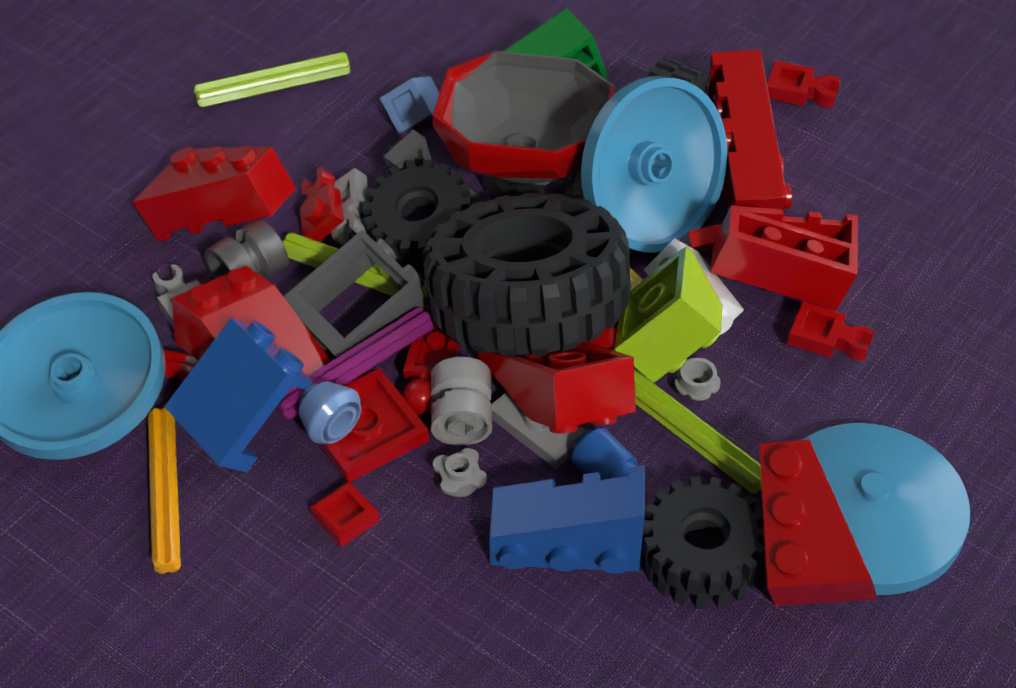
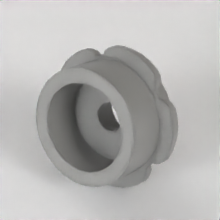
[675,358,721,401]

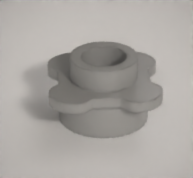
[433,448,487,497]

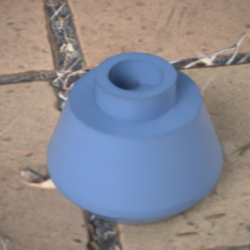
[299,381,361,444]

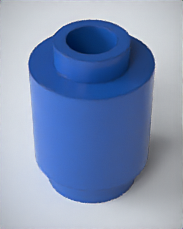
[571,428,638,480]

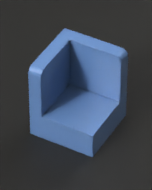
[380,76,440,134]

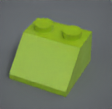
[614,246,723,383]

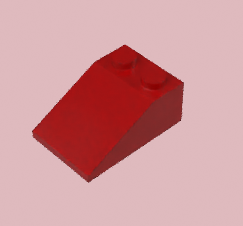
[172,266,331,376]
[478,342,636,434]

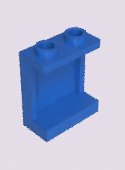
[165,318,313,473]

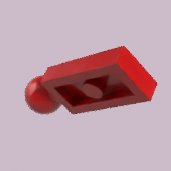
[402,306,461,415]

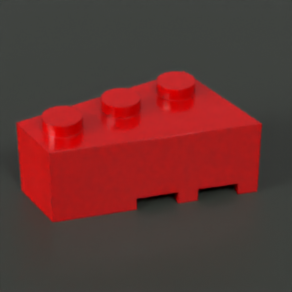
[710,205,858,311]

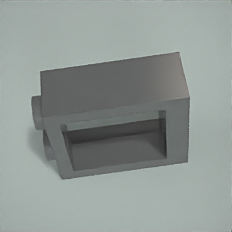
[284,230,428,360]

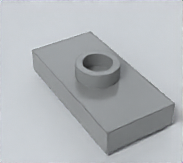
[492,392,586,469]

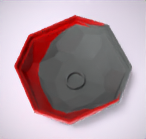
[433,51,615,185]

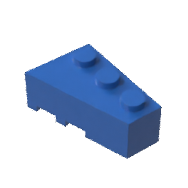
[490,465,645,574]

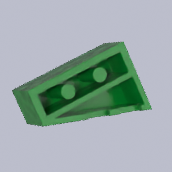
[504,8,610,82]

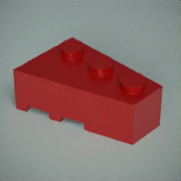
[133,145,296,242]
[759,439,877,606]

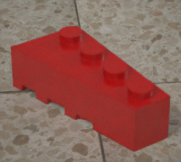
[707,49,792,213]

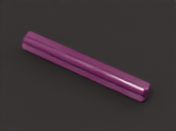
[276,308,433,420]

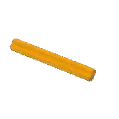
[148,407,181,574]

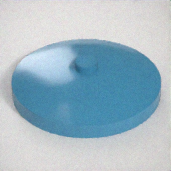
[581,76,728,253]
[0,292,166,460]
[803,423,970,595]

